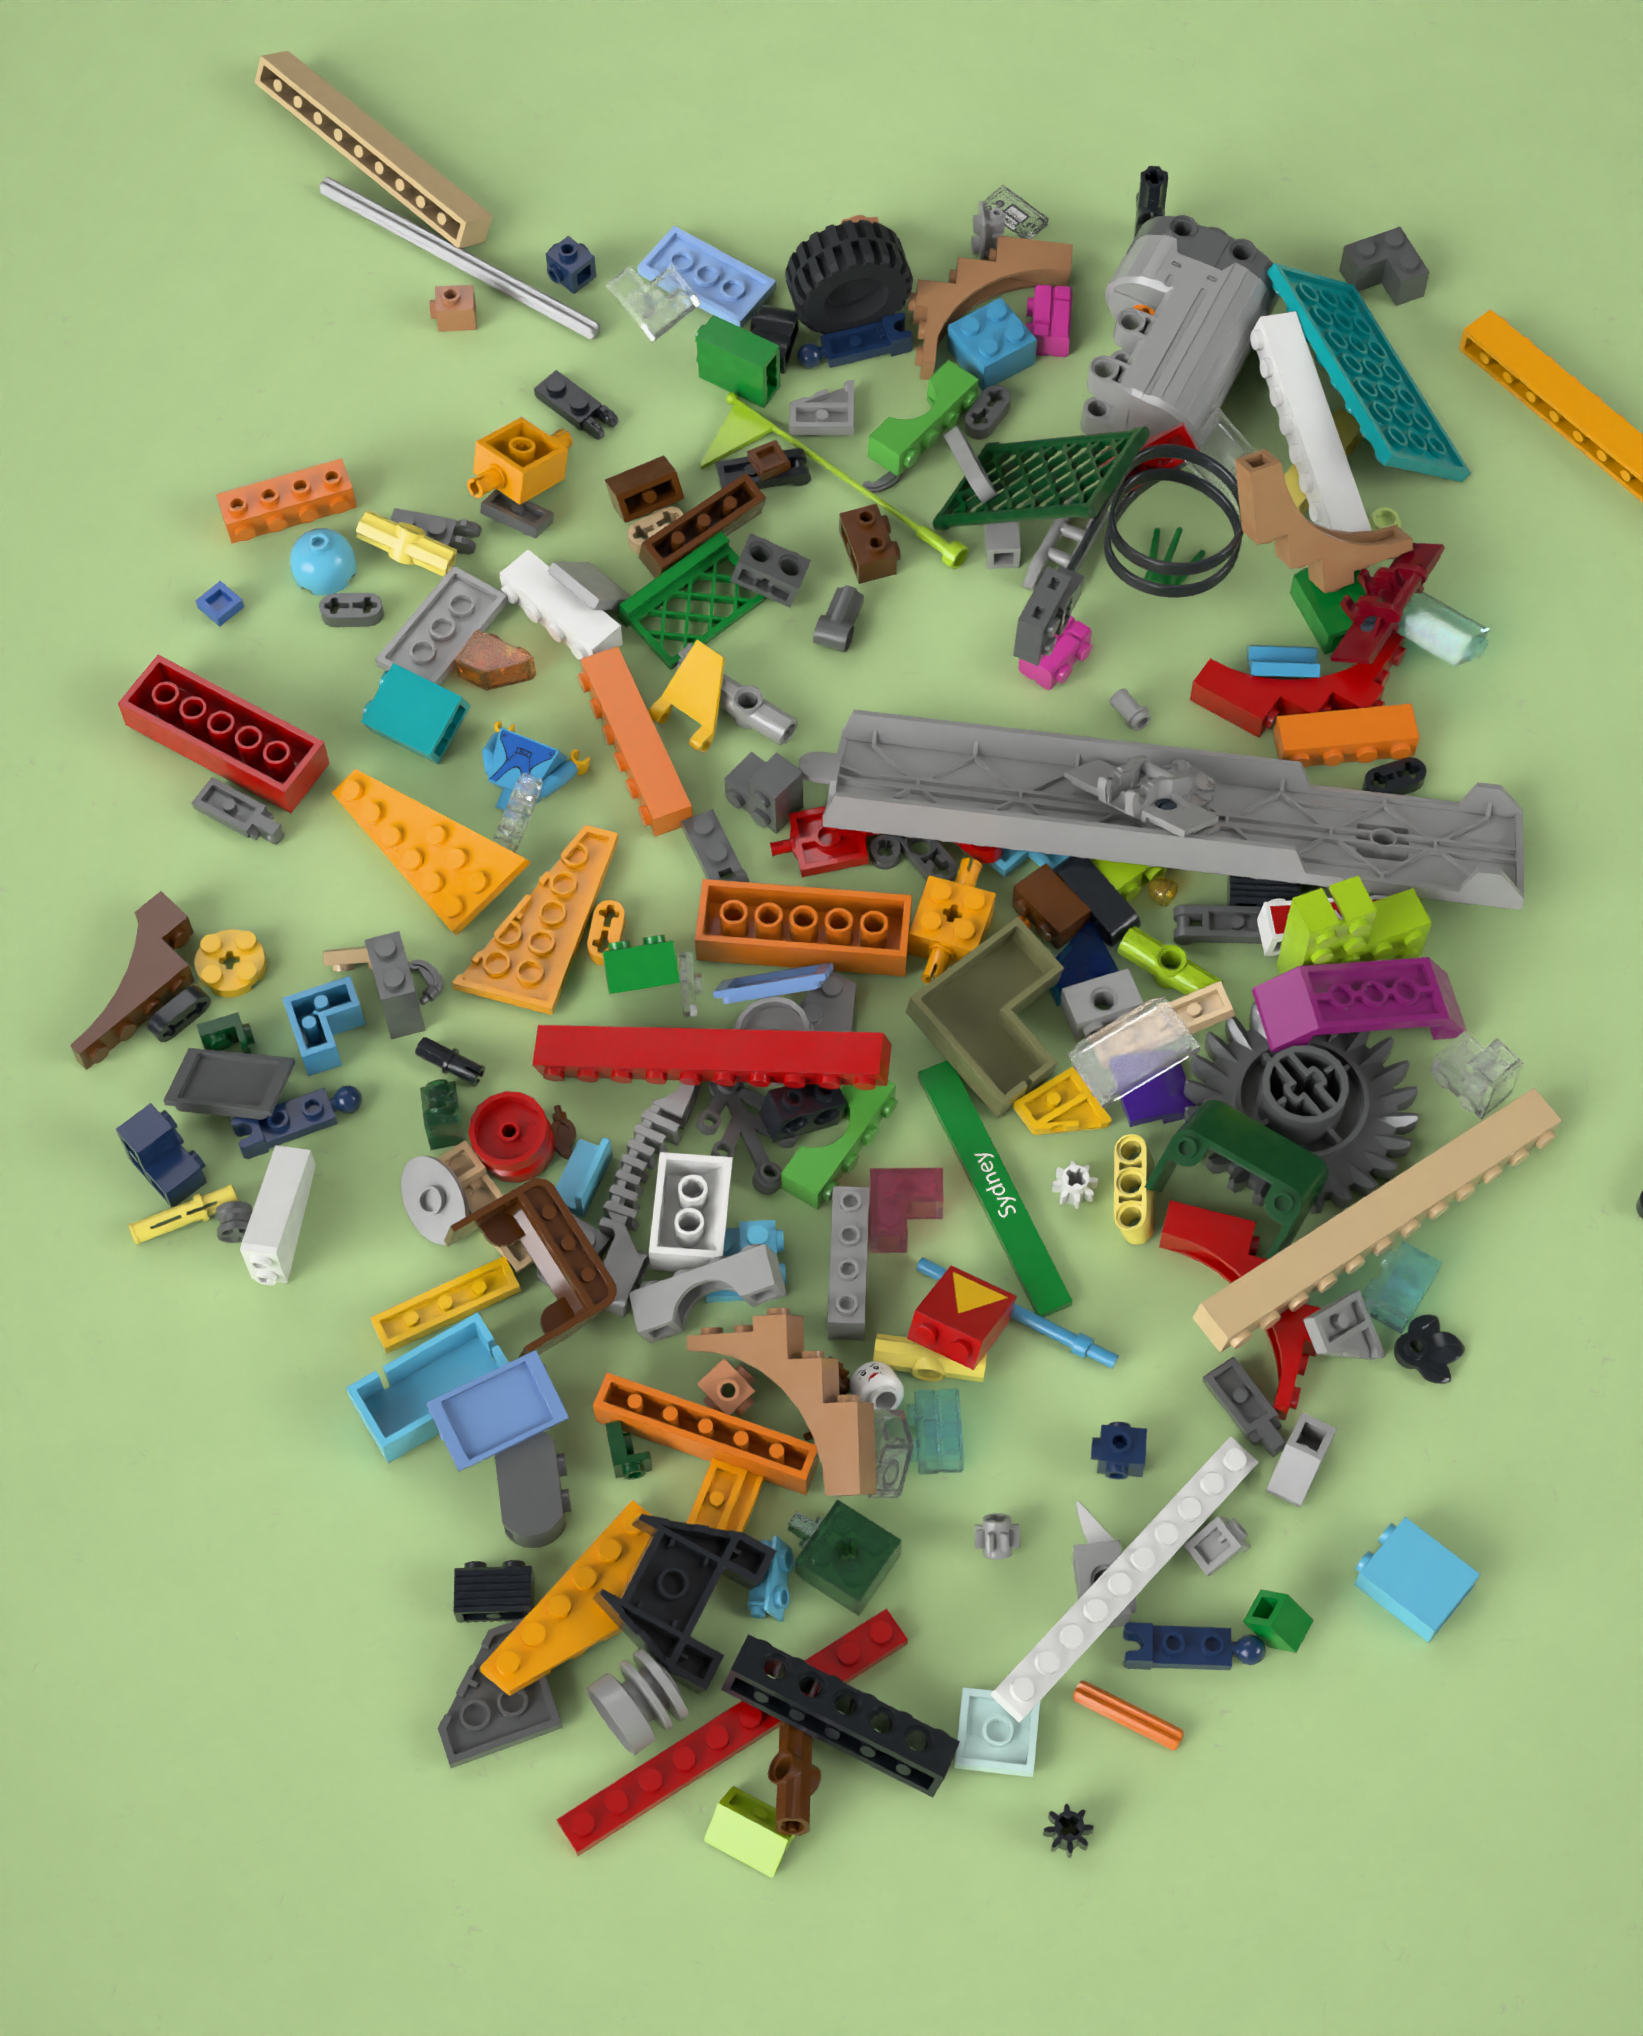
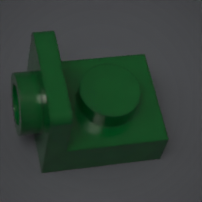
[197,1012,255,1054]
[605,1421,653,1480]

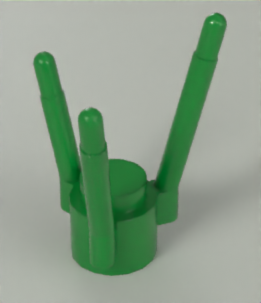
[1144,527,1206,585]

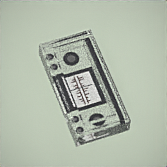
[982,185,1049,239]

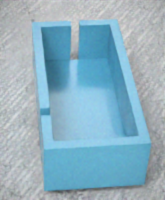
[346,1312,509,1463]

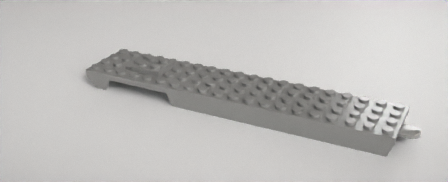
[799,710,1524,910]

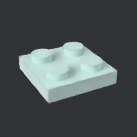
[955,1687,1040,1777]

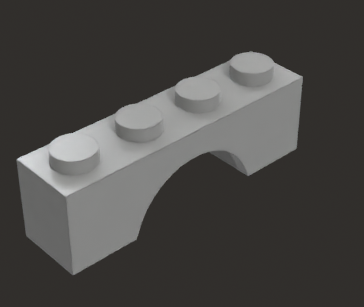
[629,1244,787,1343]

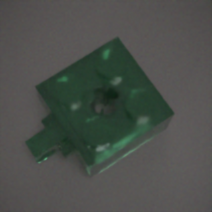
[788,1499,902,1616]

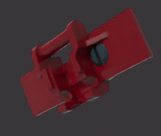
[1330,543,1445,664]

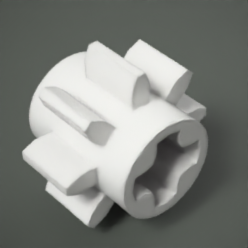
[1052,1161,1098,1209]

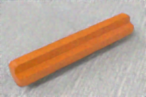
[1073,1680,1184,1750]

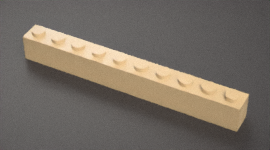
[254,51,493,249]

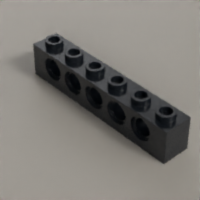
[721,1634,960,1798]

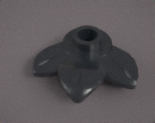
[1394,1314,1465,1384]

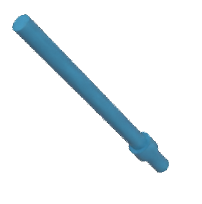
[916,1257,1119,1369]

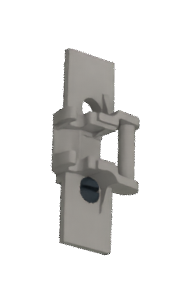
[1064,755,1219,838]

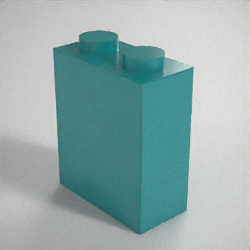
[361,663,471,765]

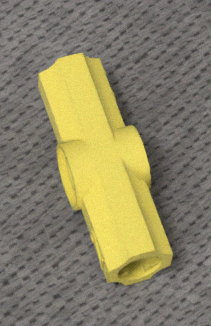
[356,510,457,577]
[873,1333,987,1382]

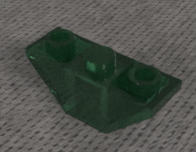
[420,1079,466,1150]

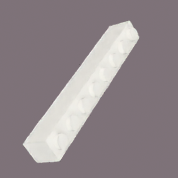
[1250,311,1372,532]

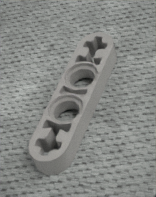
[944,426,998,504]

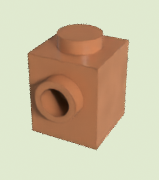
[430,285,476,332]

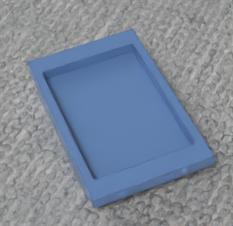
[713,962,834,1004]
[426,1350,569,1472]

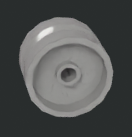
[734,996,815,1086]

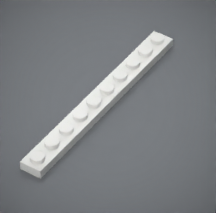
[990,1436,1259,1722]

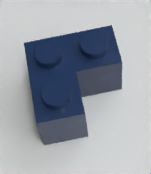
[116,1103,207,1208]

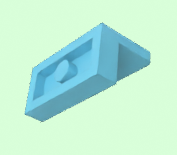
[556,1137,613,1218]

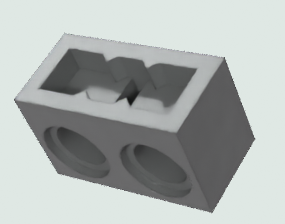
[730,533,811,607]

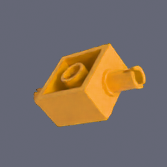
[467,417,573,505]
[908,858,996,984]

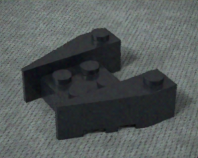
[593,1514,777,1694]

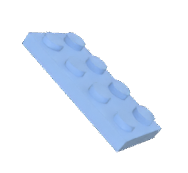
[638,226,776,328]

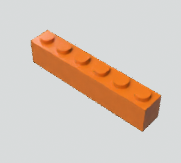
[578,646,693,837]
[593,1372,819,1495]

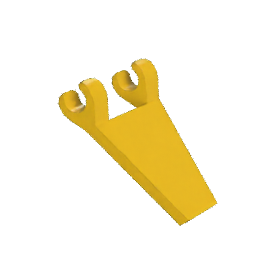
[648,640,725,753]

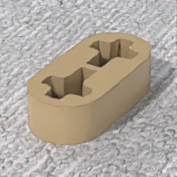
[627,506,684,554]

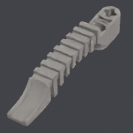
[599,1083,701,1317]

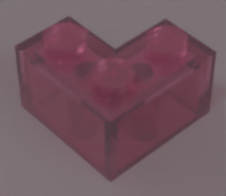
[870,1168,944,1253]

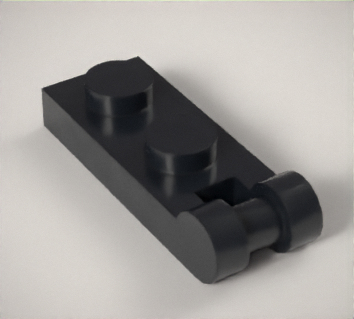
[716,448,811,489]

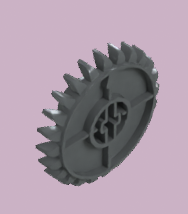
[1184,1002,1419,1214]

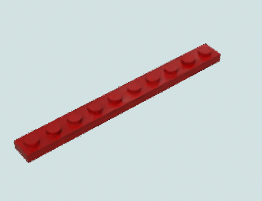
[556,1608,908,1856]

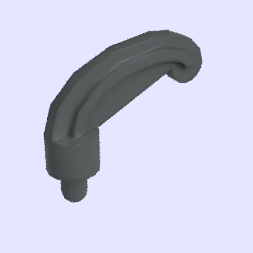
[863,471,903,493]
[409,959,443,1005]

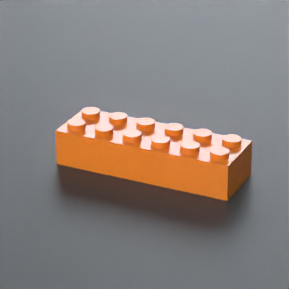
[695,879,912,977]

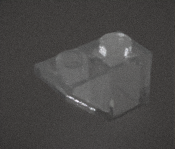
[868,1409,914,1498]

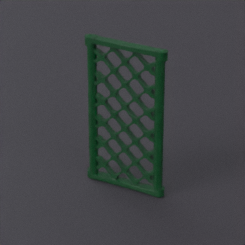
[933,426,1150,530]

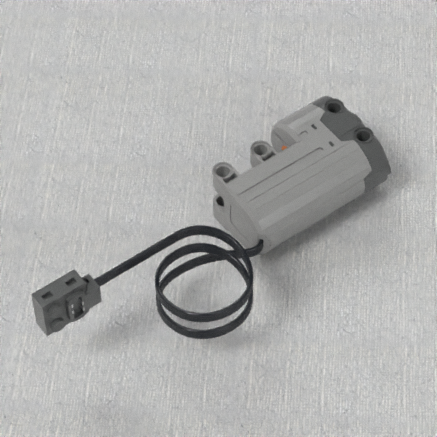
[1013,215,1281,666]

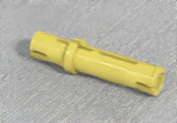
[128,1183,239,1245]

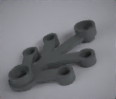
[697,1081,799,1195]

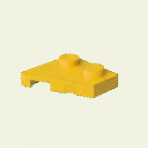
[1013,1066,1112,1135]

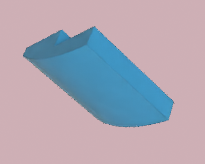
[1246,645,1320,678]

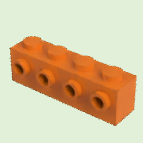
[216,458,357,544]
[1273,703,1419,768]

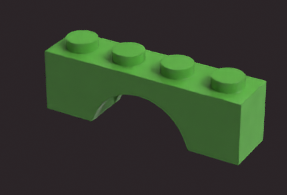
[867,360,979,476]
[781,1080,898,1210]

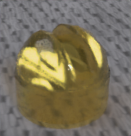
[1148,877,1178,907]

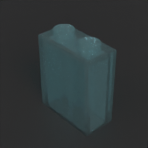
[1396,592,1490,667]

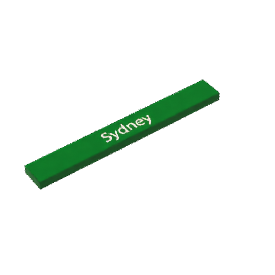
[918,1060,1073,1318]

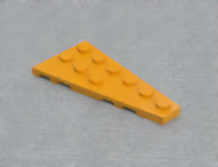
[332,769,531,935]
[452,825,619,1016]

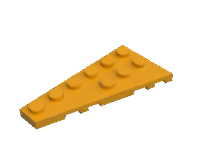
[480,1500,652,1696]

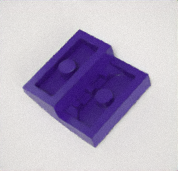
[1109,1050,1196,1127]

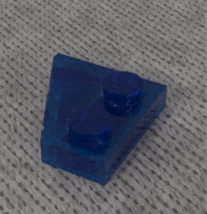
[1049,921,1119,1007]

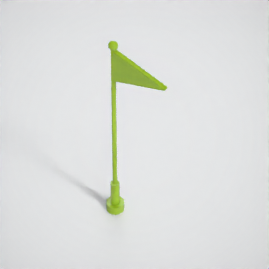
[700,392,969,570]

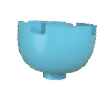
[290,528,357,596]

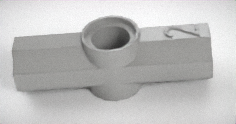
[719,674,798,745]

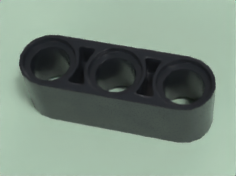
[1052,856,1141,947]

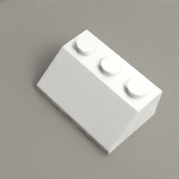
[649,1152,733,1272]

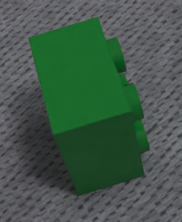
[602,935,680,994]

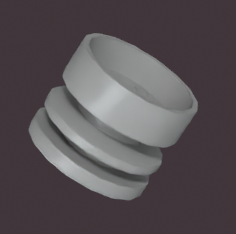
[586,1648,689,1756]

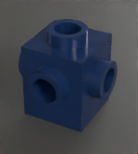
[546,236,597,294]
[1091,1422,1147,1480]

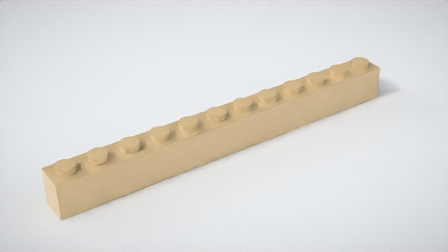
[1193,1088,1562,1353]

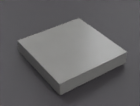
[548,562,631,610]

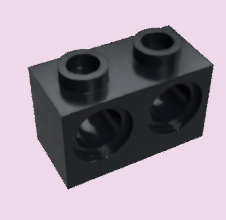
[759,1084,847,1143]

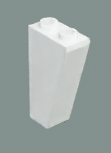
[240,1145,316,1285]

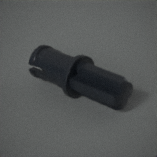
[415,1037,486,1087]

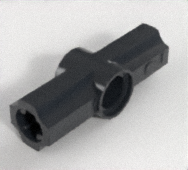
[1133,166,1168,239]

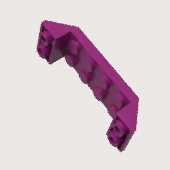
[1252,957,1468,1052]

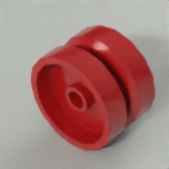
[468,1091,556,1183]

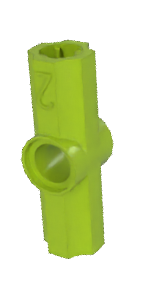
[1117,926,1223,995]

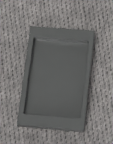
[163,1048,295,1119]

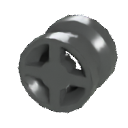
[215,1201,252,1243]

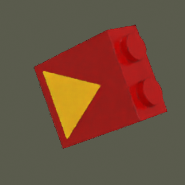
[907,1265,1017,1370]

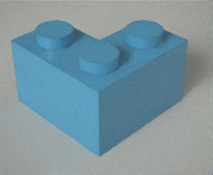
[282,976,366,1076]

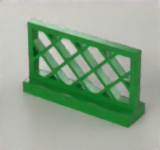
[618,531,768,670]

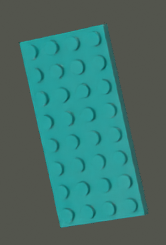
[1267,263,1471,482]

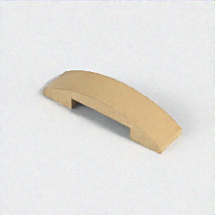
[437,1140,534,1274]

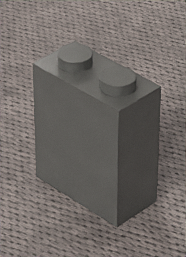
[365,931,425,1040]

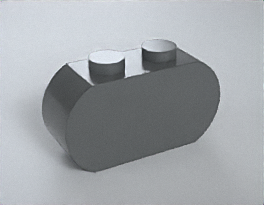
[495,1432,571,1548]

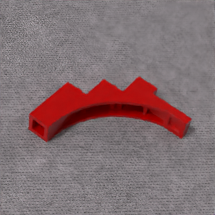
[1190,629,1407,738]
[1159,1200,1321,1420]

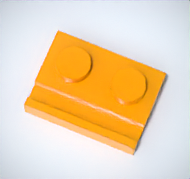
[686,1458,764,1533]

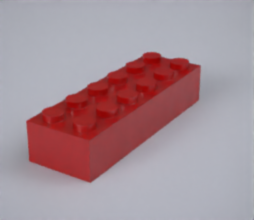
[118,654,330,813]

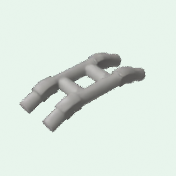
[1022,497,1109,591]

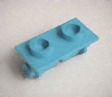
[747,1536,794,1622]

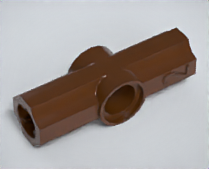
[768,1720,821,1836]

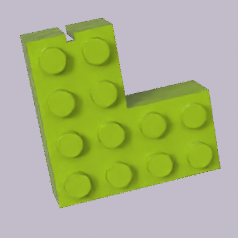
[1276,875,1432,975]

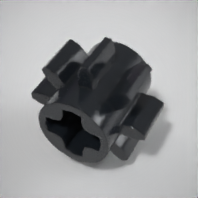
[1043,1804,1094,1858]

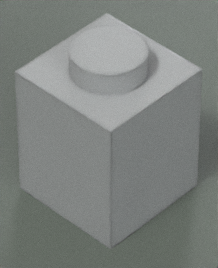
[984,522,1021,569]

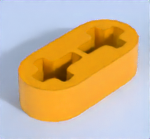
[587,900,626,966]

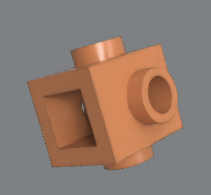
[697,1358,756,1417]

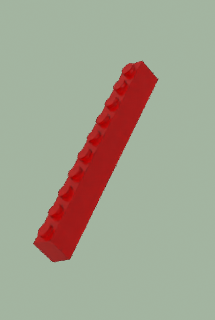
[532,1025,892,1090]

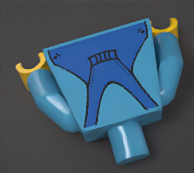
[482,721,590,815]

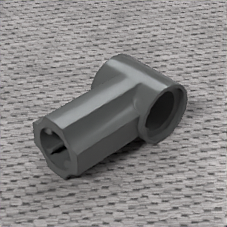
[813,585,864,652]

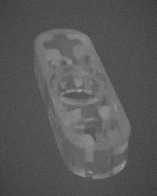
[493,772,543,853]

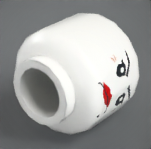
[850,1361,904,1417]

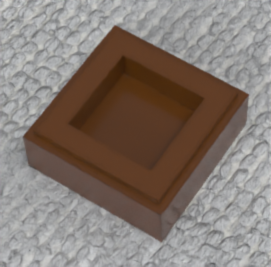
[747,440,791,482]

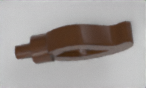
[551,1105,577,1160]

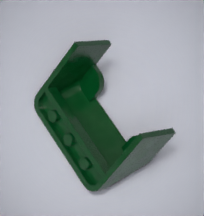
[1144,1100,1329,1259]

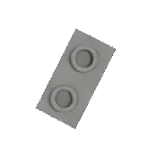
[971,201,1006,260]

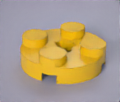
[195,929,267,997]

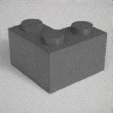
[1339,227,1429,306]
[724,751,804,834]

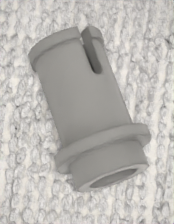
[1110,688,1151,731]

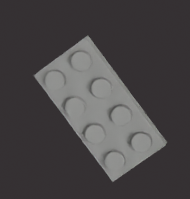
[376,565,508,686]

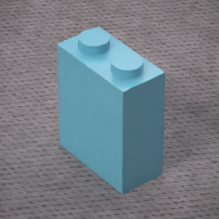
[1354,1517,1480,1643]

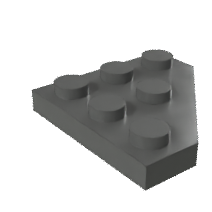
[438,1617,563,1768]

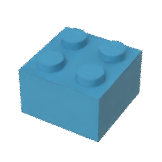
[947,297,1037,391]

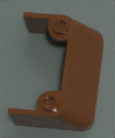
[444,1178,617,1358]

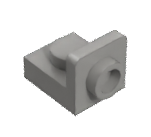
[1183,1516,1250,1576]

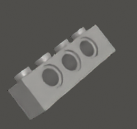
[827,1186,870,1340]

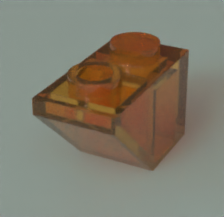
[455,629,536,691]

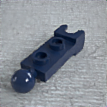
[797,313,913,368]
[230,1085,362,1159]
[1123,1622,1266,1670]

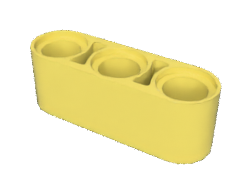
[1114,1134,1154,1245]

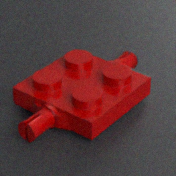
[770,806,881,878]

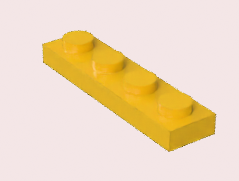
[370,1256,521,1354]

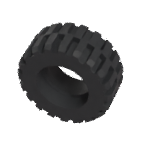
[785,220,913,335]

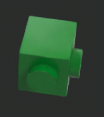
[1243,1589,1314,1653]

